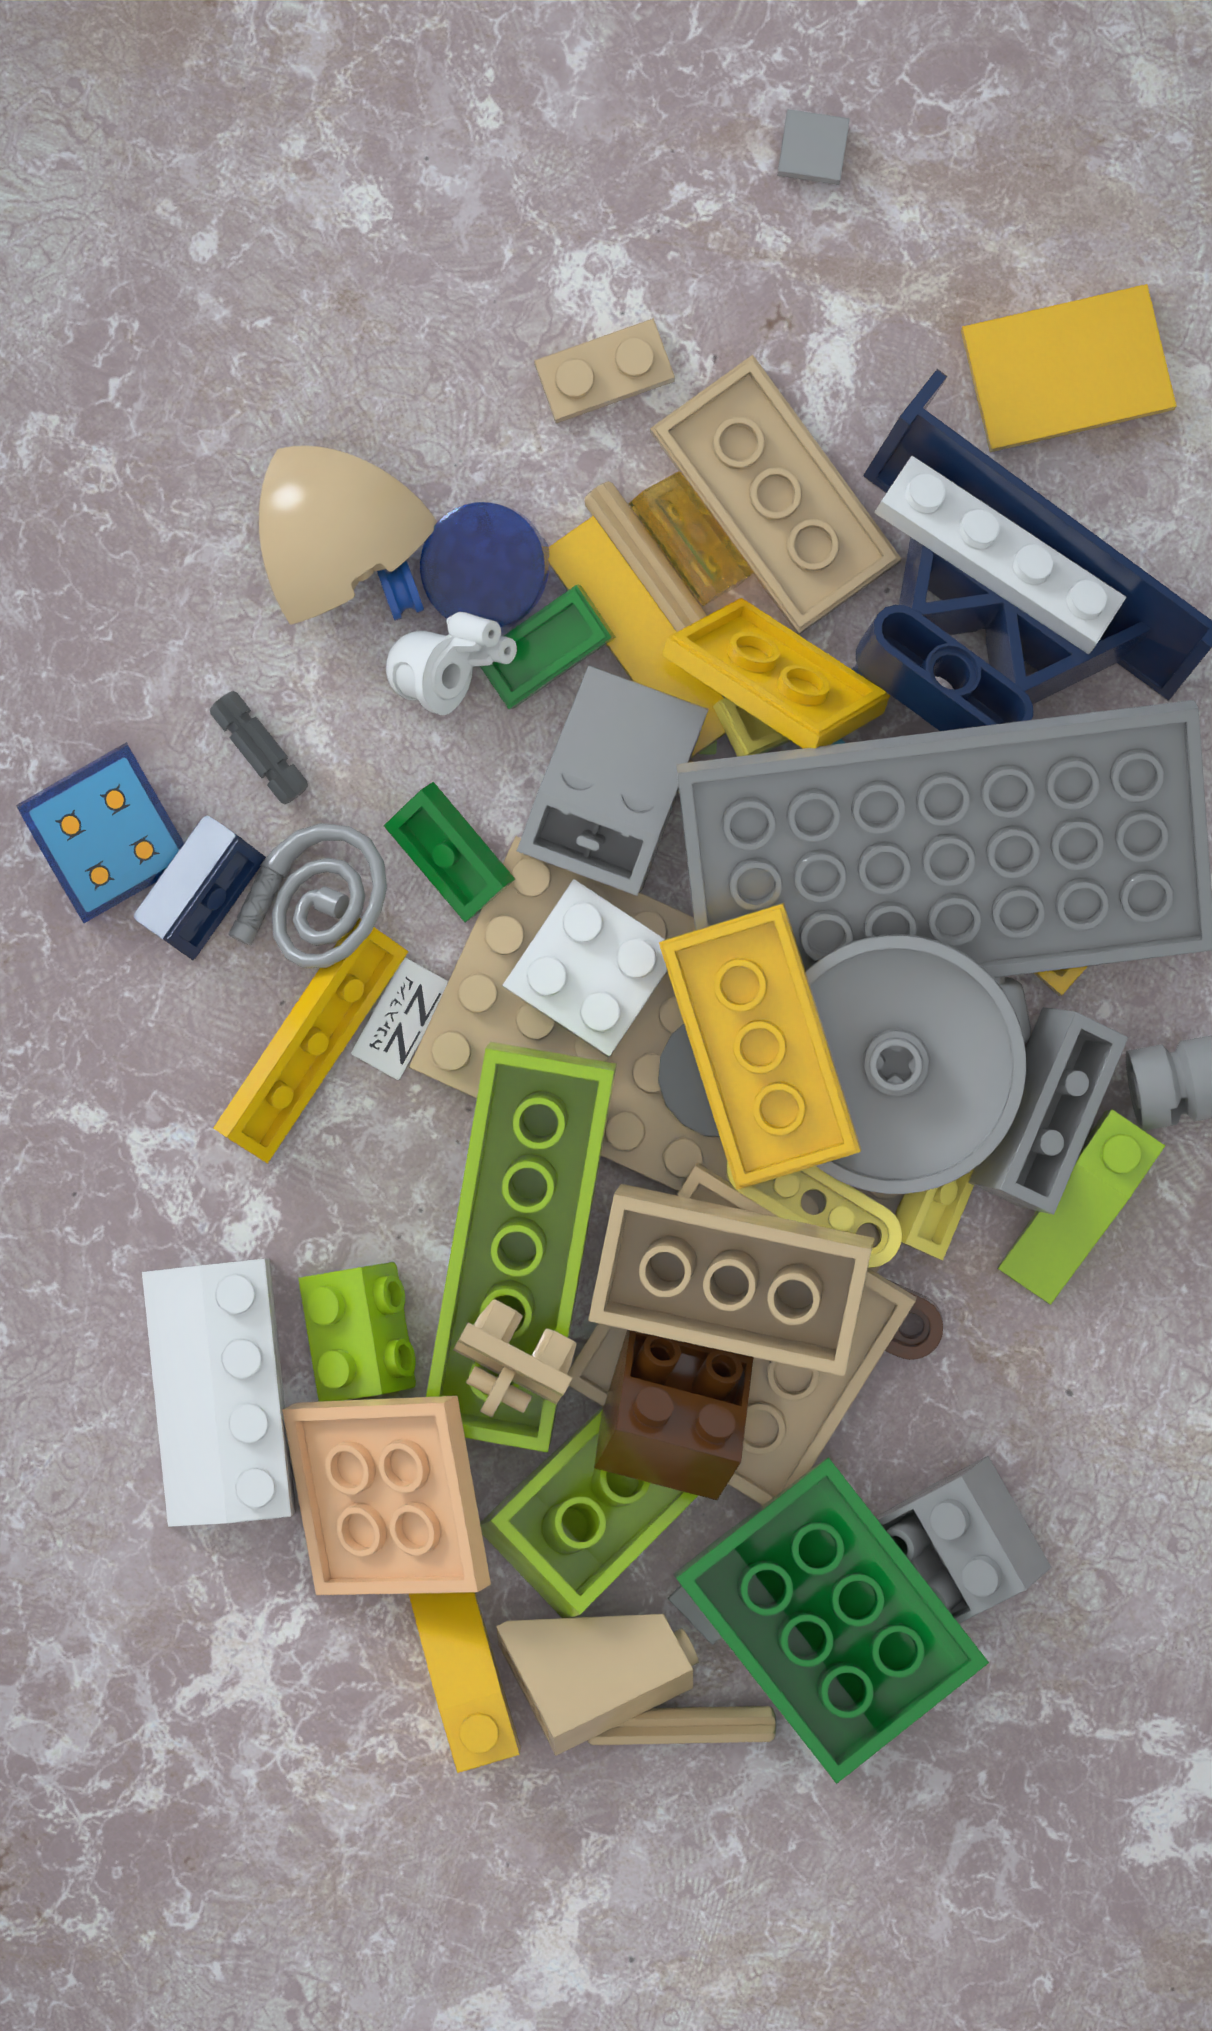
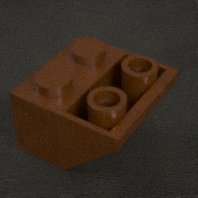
[594,1330,754,1500]

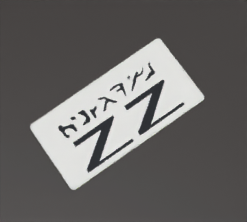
[351,958,448,1080]

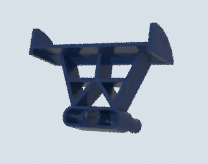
[852,369,1212,731]

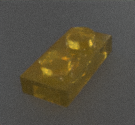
[629,471,754,606]

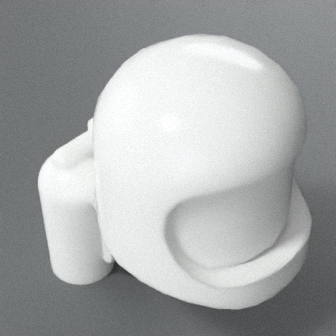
[386,612,517,715]

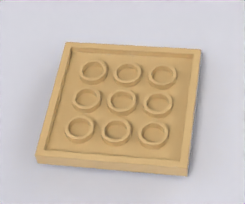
[567,1163,916,1505]

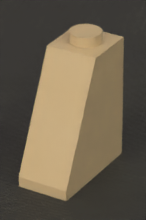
[496,1614,699,1756]

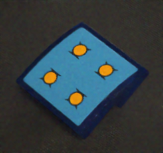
[16,742,185,923]

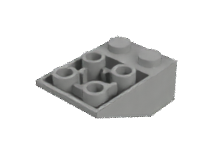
[517,665,709,896]
[876,1456,1052,1624]

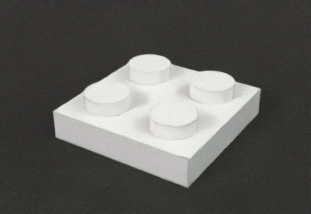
[502,879,667,1057]

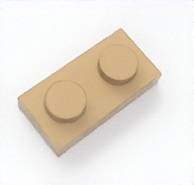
[534,318,675,424]

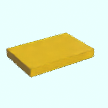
[961,284,1177,453]
[662,598,890,748]

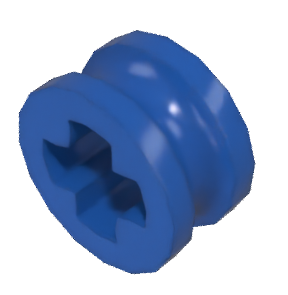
[377,560,424,621]

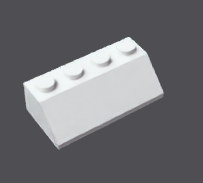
[142,1258,296,1527]

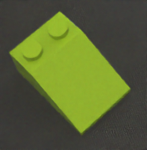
[480,1406,698,1618]

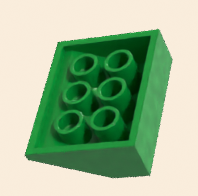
[673,1457,989,1784]

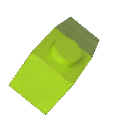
[997,1109,1165,1305]

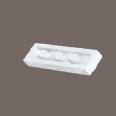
[874,456,1126,654]

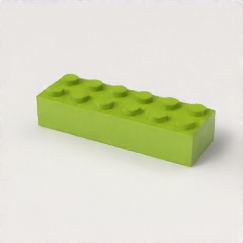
[426,1042,617,1453]

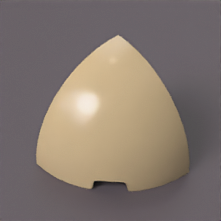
[259,446,439,625]

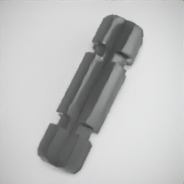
[210,691,308,804]

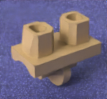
[453,1299,577,1418]

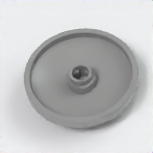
[806,934,1026,1194]

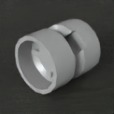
[1125,1035,1212,1131]

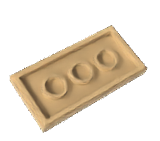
[650,355,902,635]

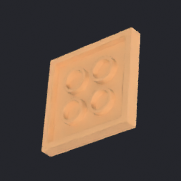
[282,1396,491,1595]

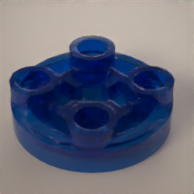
[420,502,550,628]

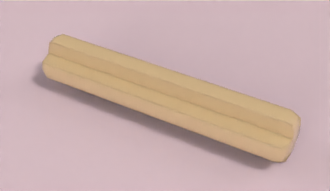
[584,481,707,632]
[587,1706,776,1745]

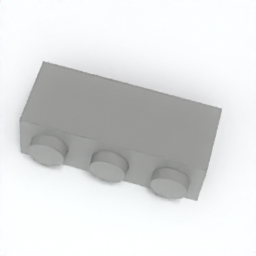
[969,1007,1129,1215]

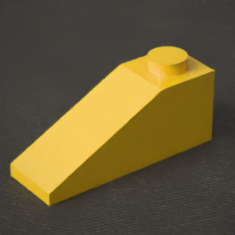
[409,1592,521,1773]

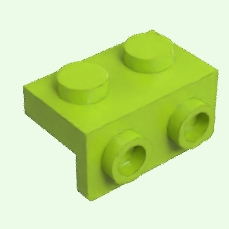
[298,1262,416,1402]

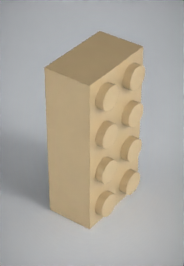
[588,1184,874,1376]

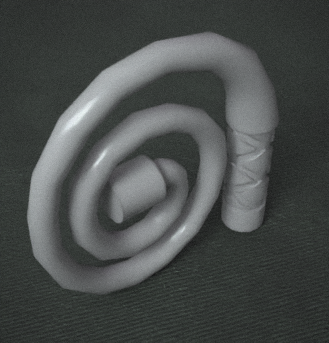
[228,823,387,968]

